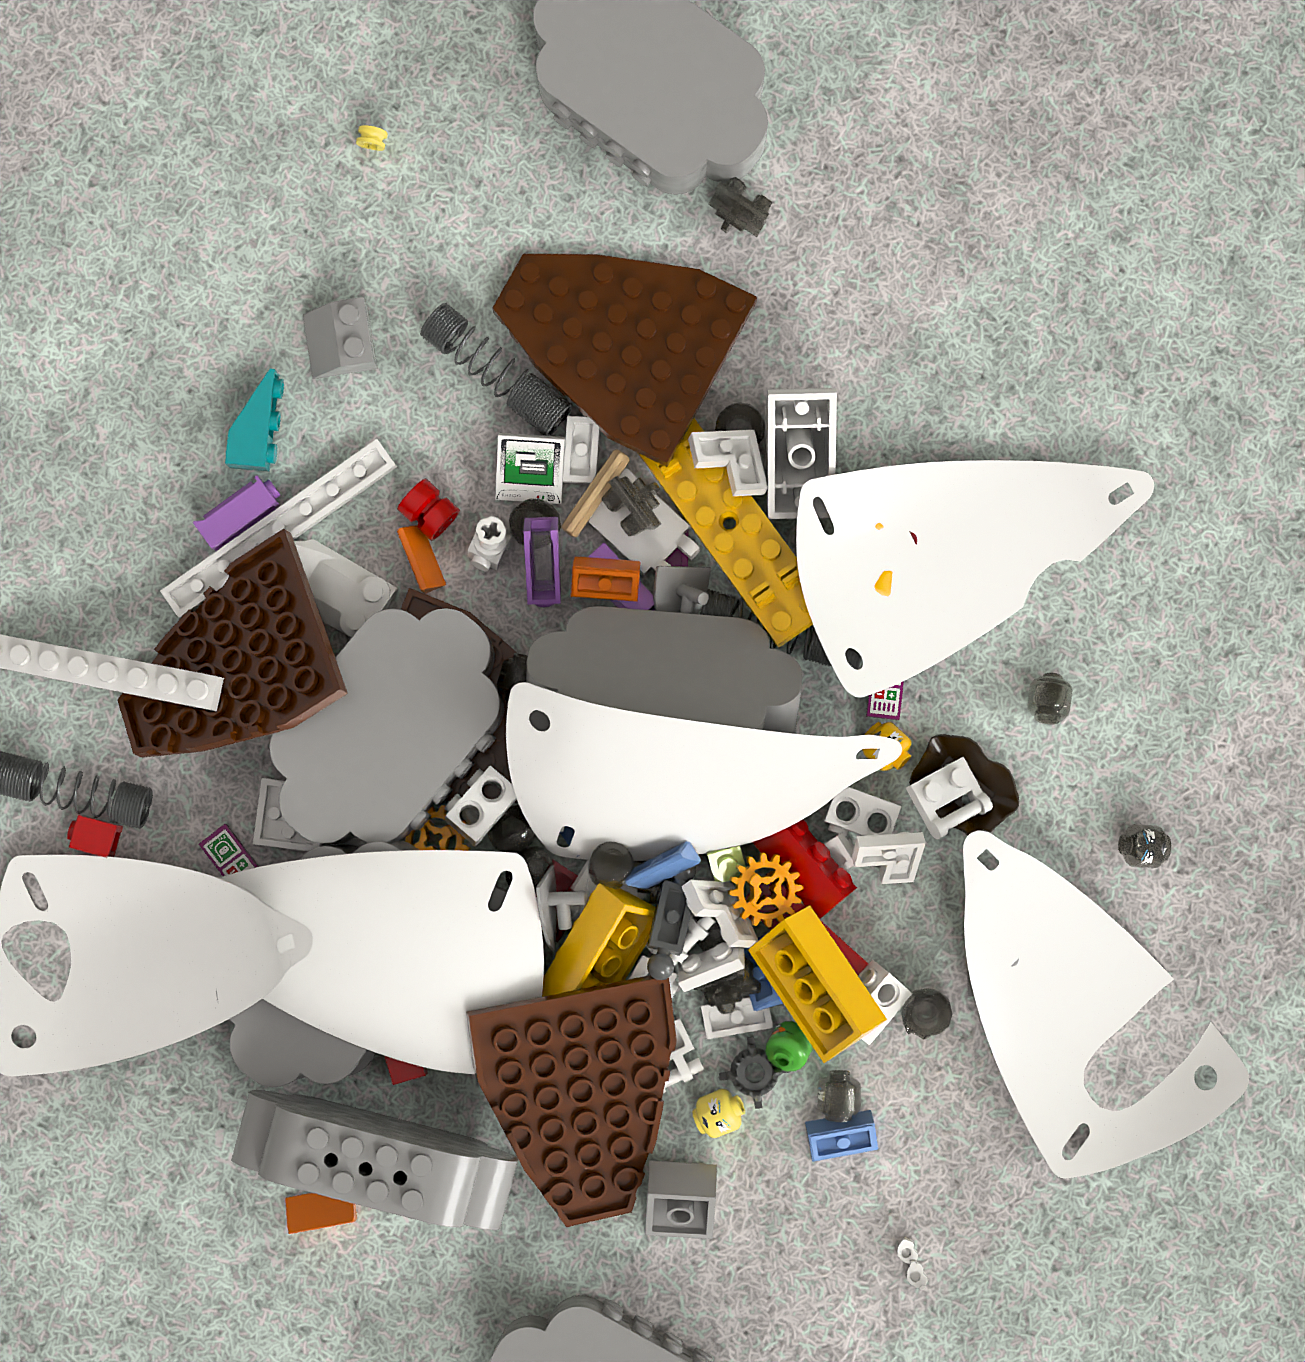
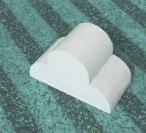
[764,388,837,519]

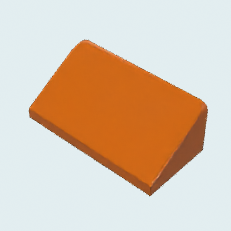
[397,525,446,594]
[571,556,641,602]
[285,1193,358,1234]

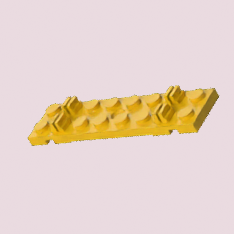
[637,418,813,648]

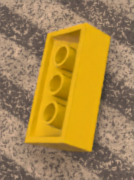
[542,883,656,997]
[748,906,887,1063]

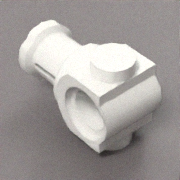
[467,516,512,572]

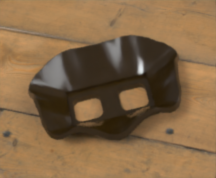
[909,734,1019,836]

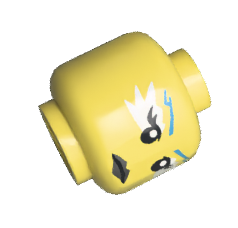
[692,1089,745,1138]

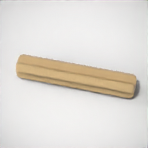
[561,449,630,537]

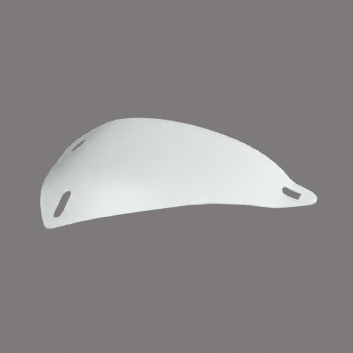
[796,460,1154,698]
[506,682,902,861]
[963,831,1249,1179]
[220,850,544,1074]
[0,855,313,1076]

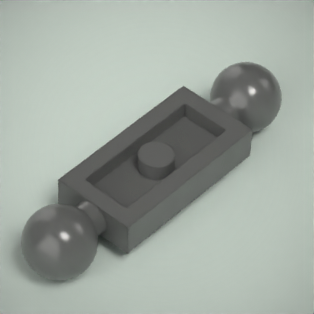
[647,866,696,980]

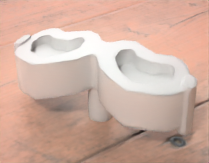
[897,1237,928,1290]

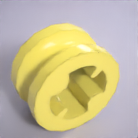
[356,125,388,151]

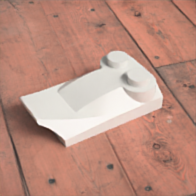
[294,539,398,638]

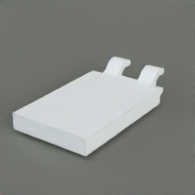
[573,467,700,576]

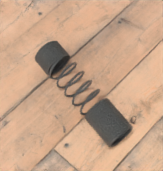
[420,303,572,436]
[700,589,862,670]
[0,751,153,829]

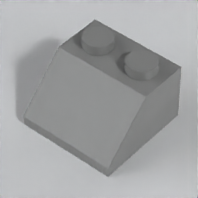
[303,297,378,379]
[645,1161,717,1239]

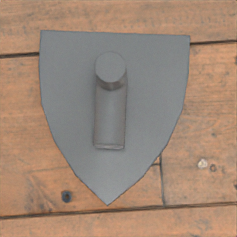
[653,566,711,614]
[536,866,587,951]

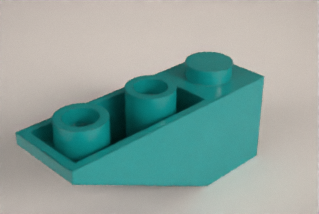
[225,368,284,472]

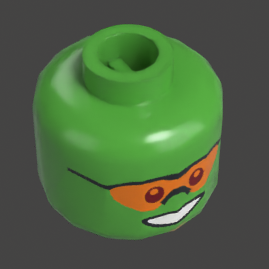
[765,1021,813,1072]

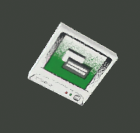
[495,433,565,504]

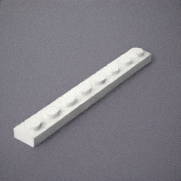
[160,439,397,618]
[0,634,224,711]

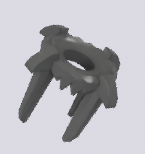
[719,1037,789,1109]

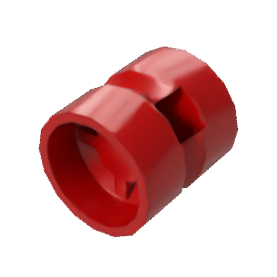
[397,478,460,541]

